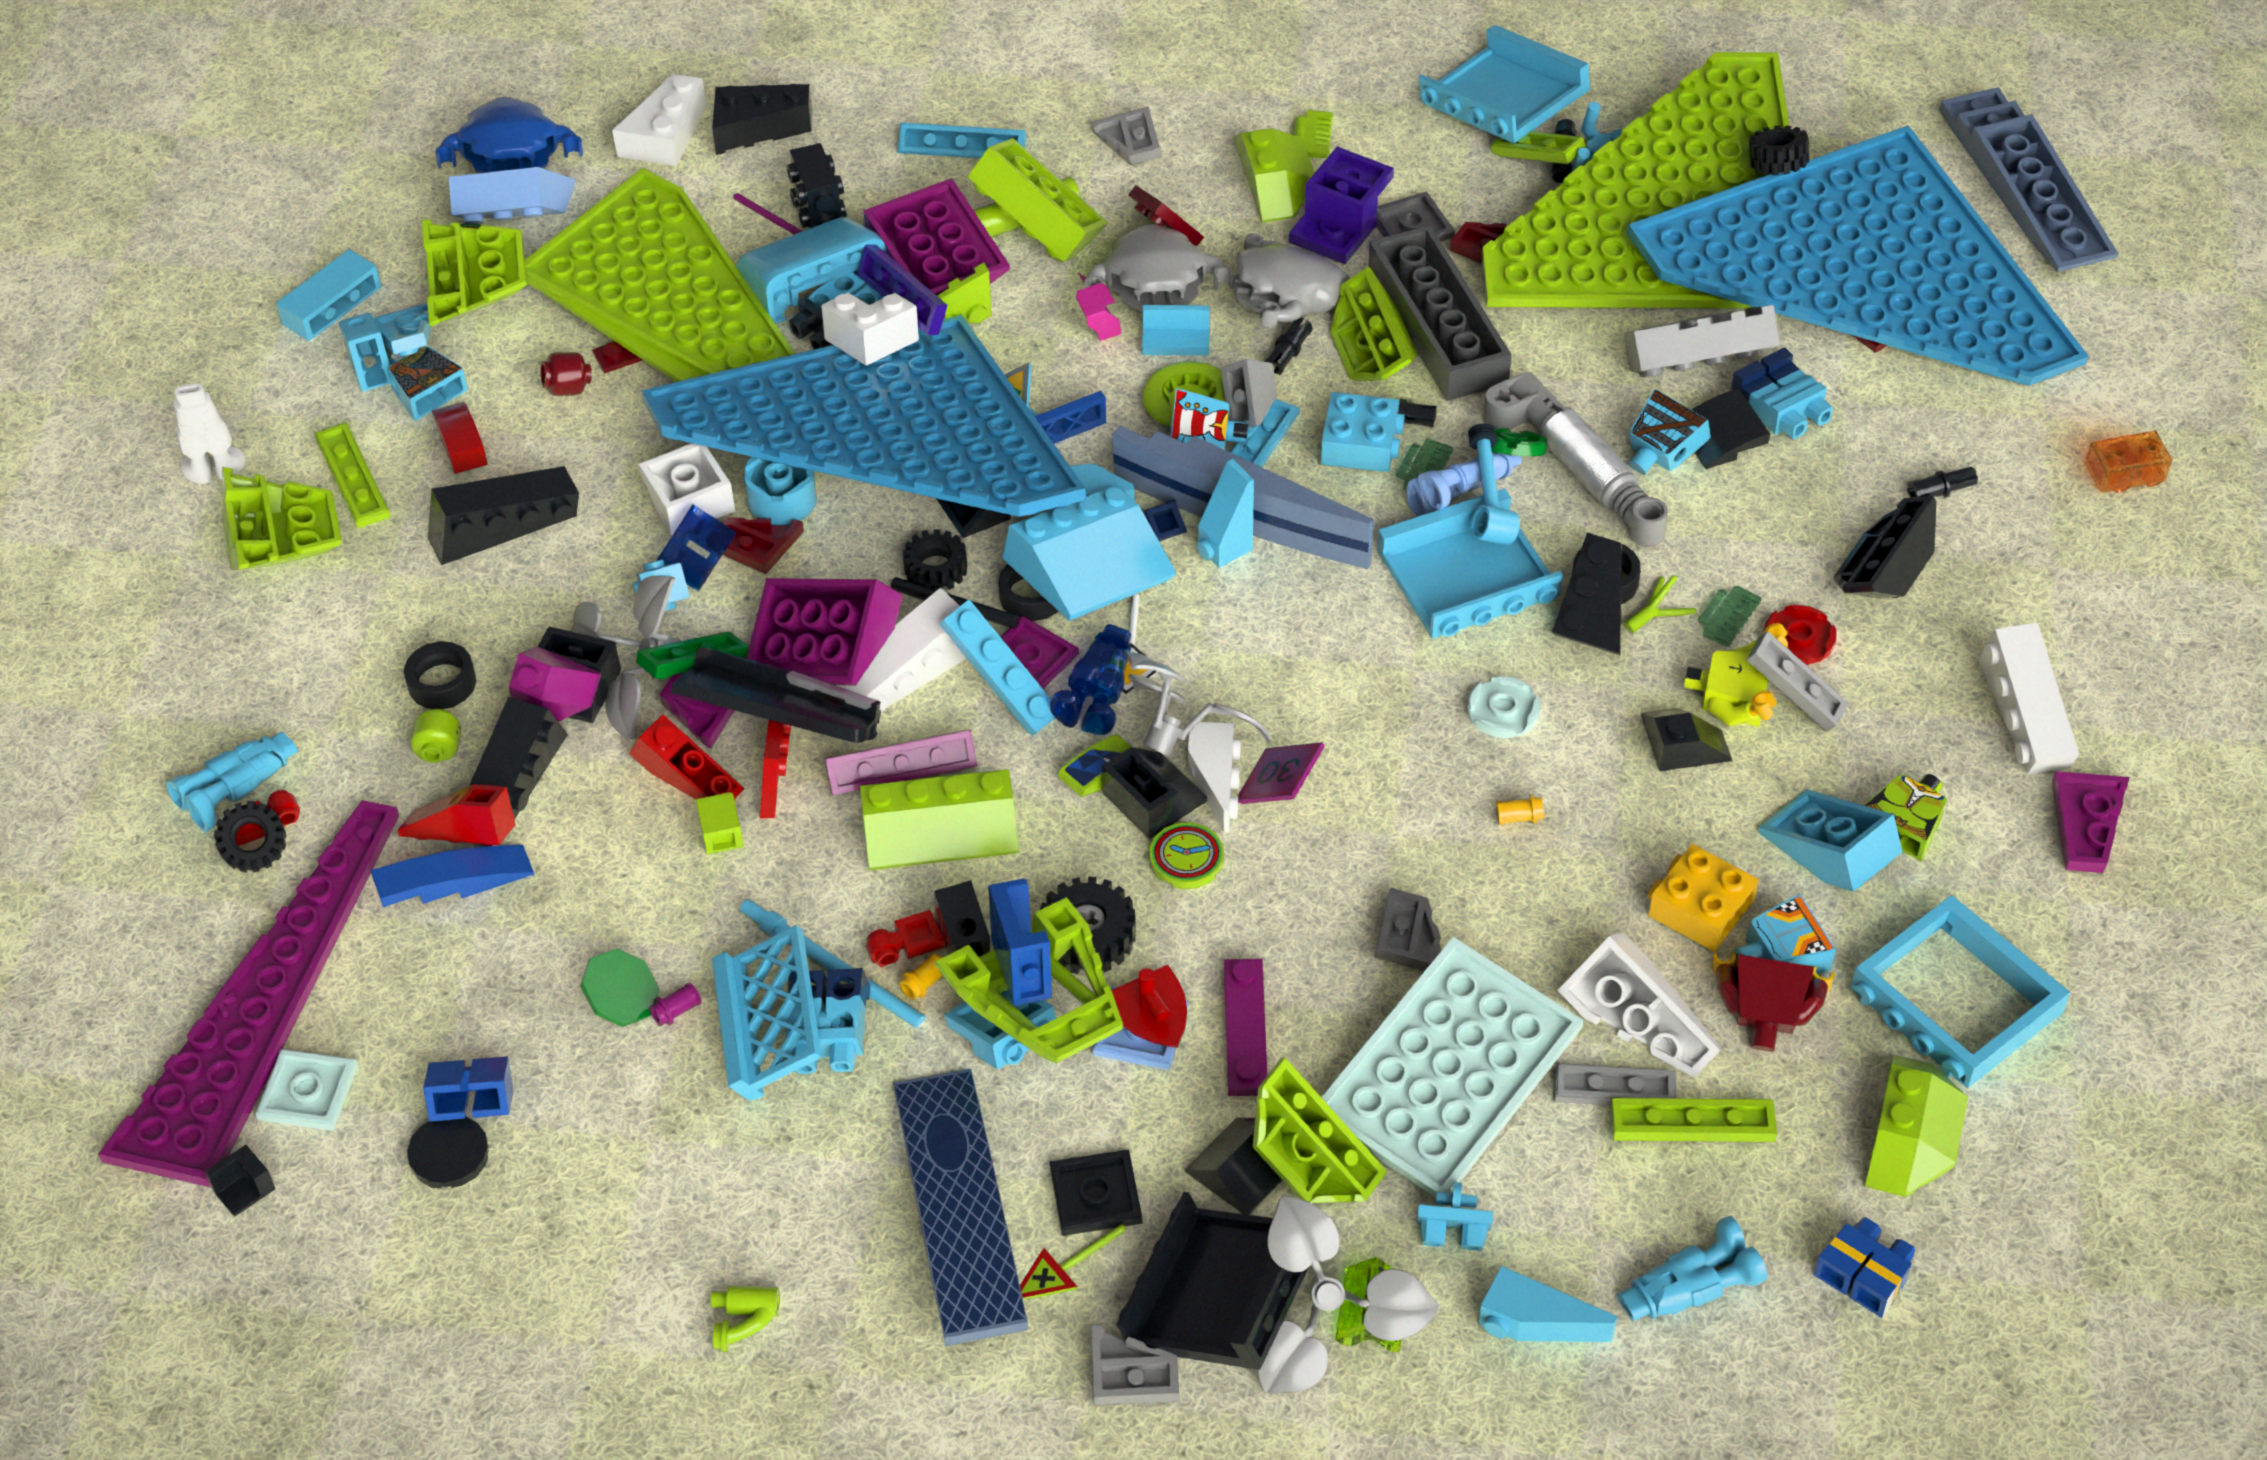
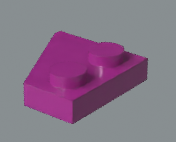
[660,673,735,748]

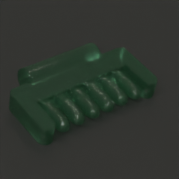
[1396,439,1453,491]
[1698,586,1762,647]

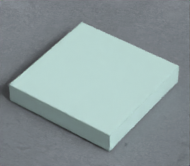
[255,1049,358,1131]

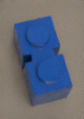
[423,1056,513,1122]

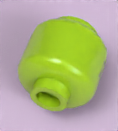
[410,709,461,763]

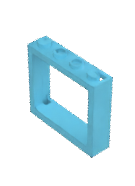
[1850,895,2070,1089]

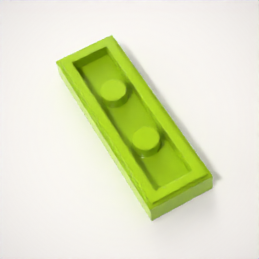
[1490,131,1586,164]

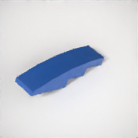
[370,845,534,907]

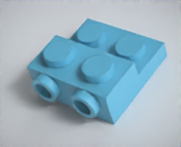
[944,990,1056,1070]

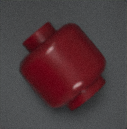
[540,352,592,396]

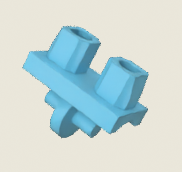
[1417,1182,1493,1251]

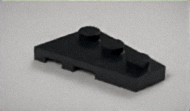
[1552,532,1622,656]

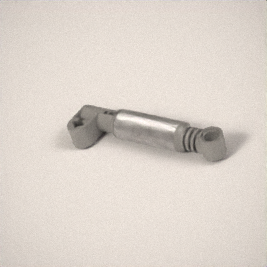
[1484,372,1668,546]

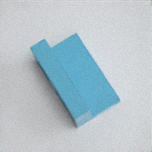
[1142,305,1210,356]

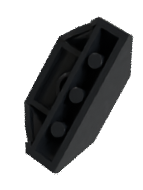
[1833,496,1937,598]

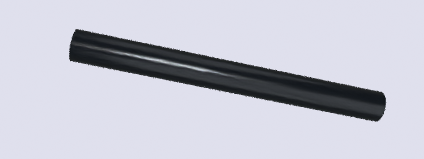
[891,577,1020,629]

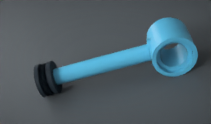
[1468,423,1520,546]

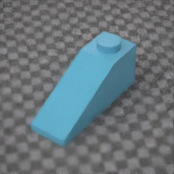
[1197,459,1254,568]
[1479,1266,1618,1342]

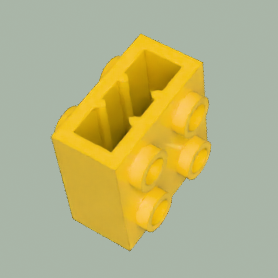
[1648,843,1759,952]

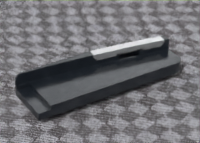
[671,647,881,743]

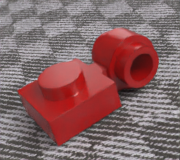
[236,790,300,846]
[866,910,944,967]

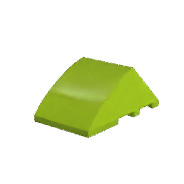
[421,219,527,327]
[222,466,342,570]

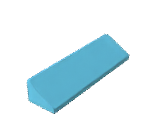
[897,122,1027,158]

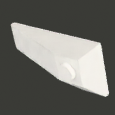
[1557,932,1722,1077]

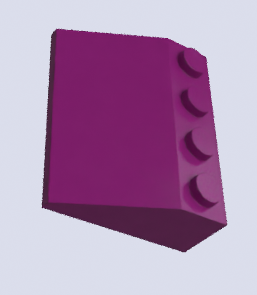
[864,178,1010,296]
[746,578,903,686]

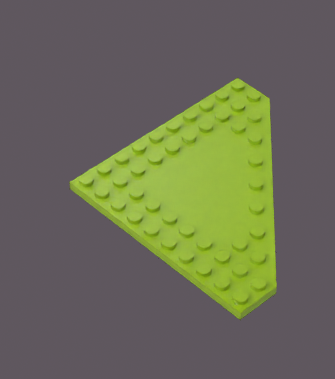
[1481,52,1790,308]

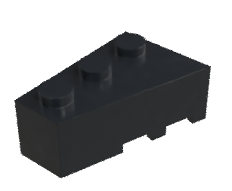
[469,697,568,820]

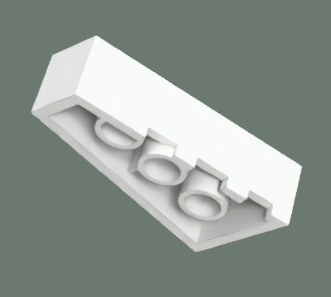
[835,588,967,713]

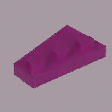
[2052,771,2130,873]

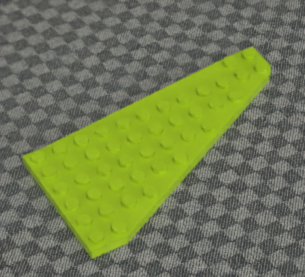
[525,168,796,382]

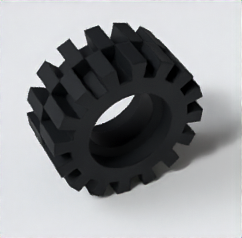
[1749,125,1809,175]
[903,529,968,590]
[214,801,286,873]

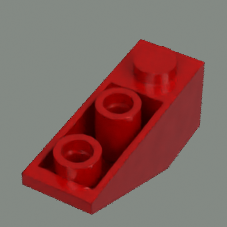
[629,714,745,800]
[397,784,516,846]

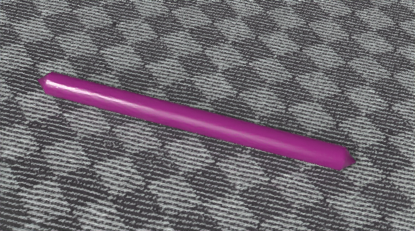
[733,193,802,235]

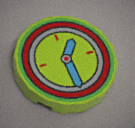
[1149,822,1224,889]

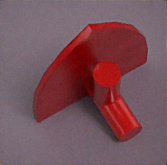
[1111,964,1187,1048]

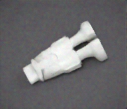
[174,383,246,484]

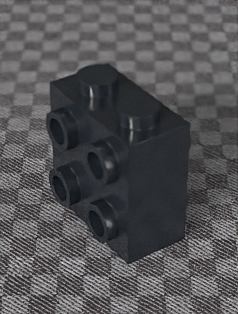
[786,143,847,229]

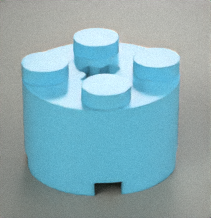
[744,457,817,526]

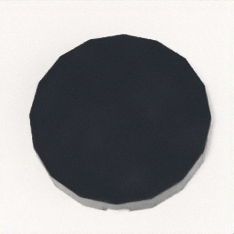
[407,1116,489,1189]

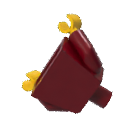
[1712,953,1835,1052]

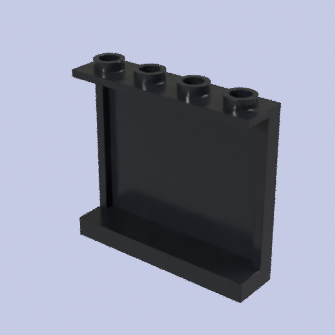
[1116,1192,1309,1370]

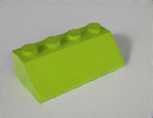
[967,138,1108,262]
[860,769,1019,870]

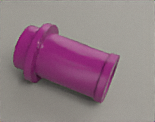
[649,983,702,1026]

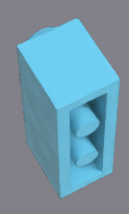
[276,249,381,341]

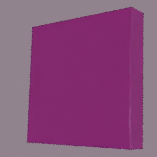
[1001,616,1079,689]

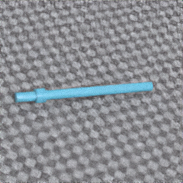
[740,899,926,1029]

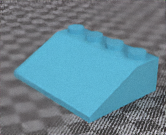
[1002,485,1176,621]

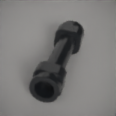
[1551,119,1577,183]

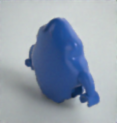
[436,97,583,173]

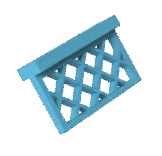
[712,925,822,1100]

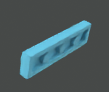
[939,599,1062,736]

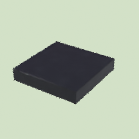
[1049,1150,1143,1236]

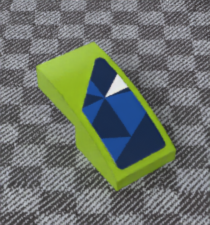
[1057,734,1132,797]

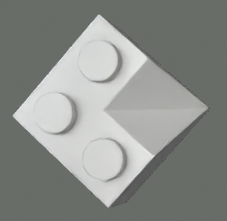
[821,293,919,366]
[639,443,735,537]

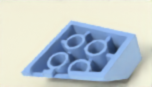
[449,167,576,224]

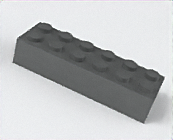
[1368,225,1512,401]

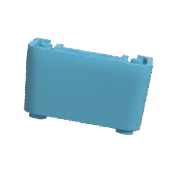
[737,217,886,324]

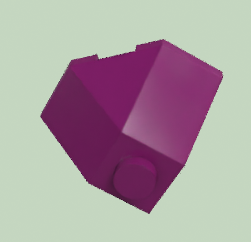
[509,646,602,722]

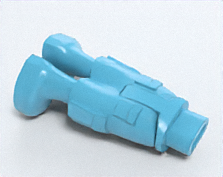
[166,732,298,833]
[1617,1216,1768,1321]

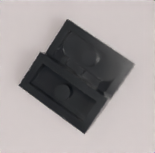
[1691,388,1770,469]

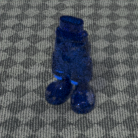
[1050,624,1132,735]

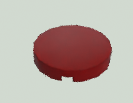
[1764,605,1837,665]

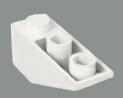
[1188,722,1241,832]

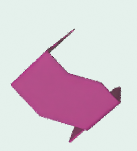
[1076,273,1122,341]

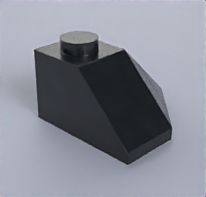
[1641,708,1732,772]

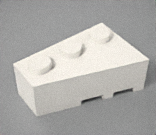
[612,74,707,166]

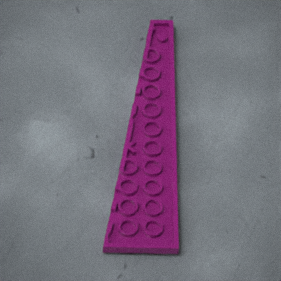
[98,800,399,1188]

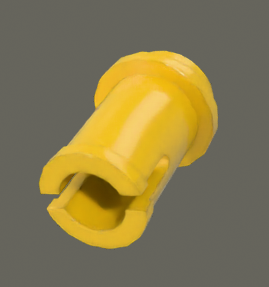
[1496,794,1544,825]
[899,953,943,1000]

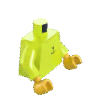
[1684,623,1788,727]

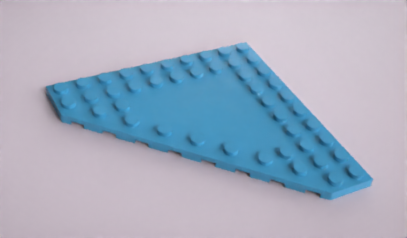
[1627,125,2089,386]
[641,315,1086,517]

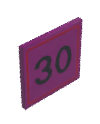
[1237,742,1325,804]

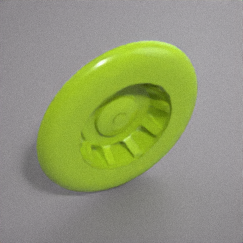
[1142,361,1226,427]

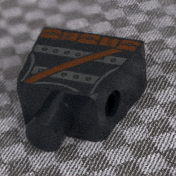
[934,880,990,957]

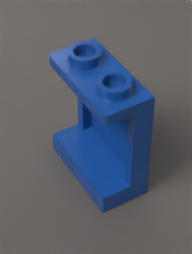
[988,878,1052,1006]

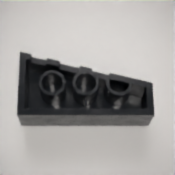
[428,466,579,565]

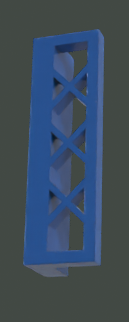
[1034,391,1107,444]

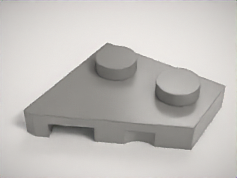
[1091,1325,1179,1405]

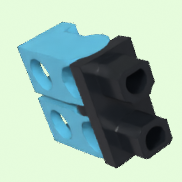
[789,272,883,350]

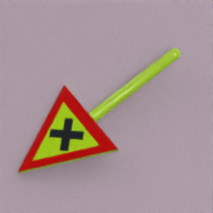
[1020,1225,1126,1299]

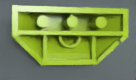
[1233,128,1315,223]
[1330,266,1418,382]
[1865,1054,1968,1197]
[1253,1057,1388,1204]

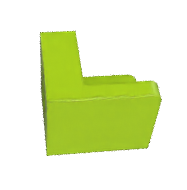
[696,792,744,854]

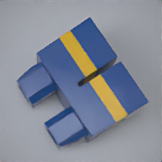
[1814,1217,1916,1318]

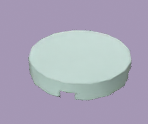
[1467,676,1540,738]

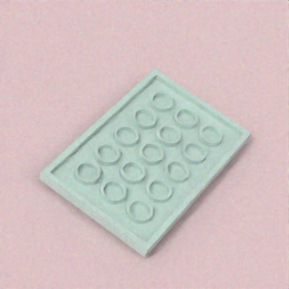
[1321,937,1583,1198]

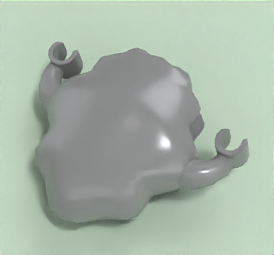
[1084,224,1234,313]
[1233,233,1350,327]

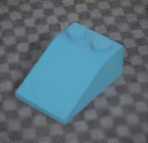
[1758,789,1902,892]

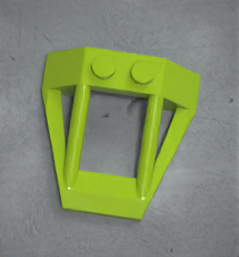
[935,897,1123,1063]

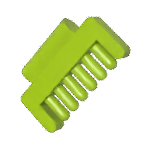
[1293,110,1333,158]

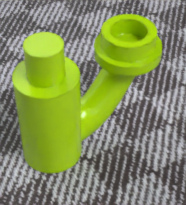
[711,1285,780,1352]

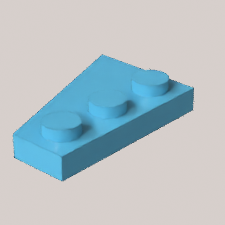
[374,303,431,356]

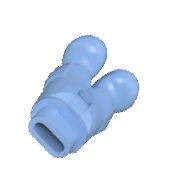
[1406,452,1522,516]

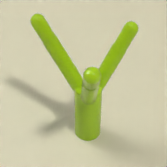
[1624,575,1697,634]

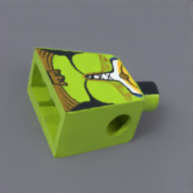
[1864,774,1947,861]

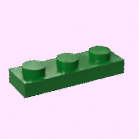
[636,631,749,679]

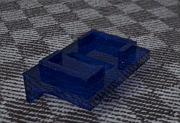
[656,504,737,591]

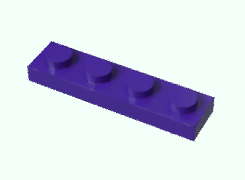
[857,245,948,335]

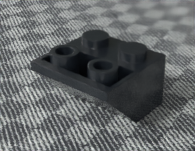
[538,626,621,723]
[1102,747,1207,839]

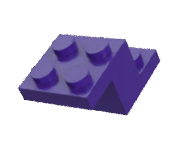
[1289,146,1394,265]

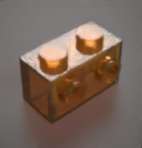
[2084,430,2173,493]

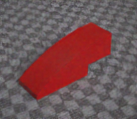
[432,402,488,474]

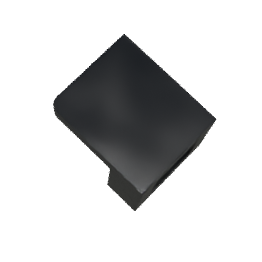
[205,1145,275,1216]

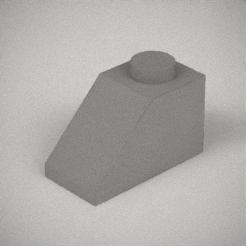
[1221,359,1277,429]

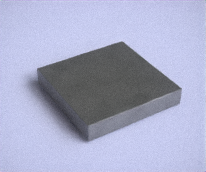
[1376,191,1455,242]

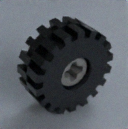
[1040,876,1136,974]

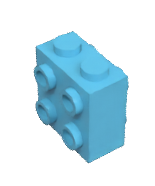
[1321,392,1405,472]

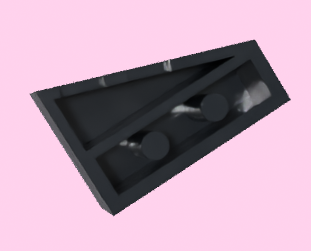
[712,84,813,155]

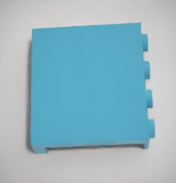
[1418,25,1590,144]
[1377,488,1563,639]

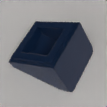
[1142,500,1187,542]

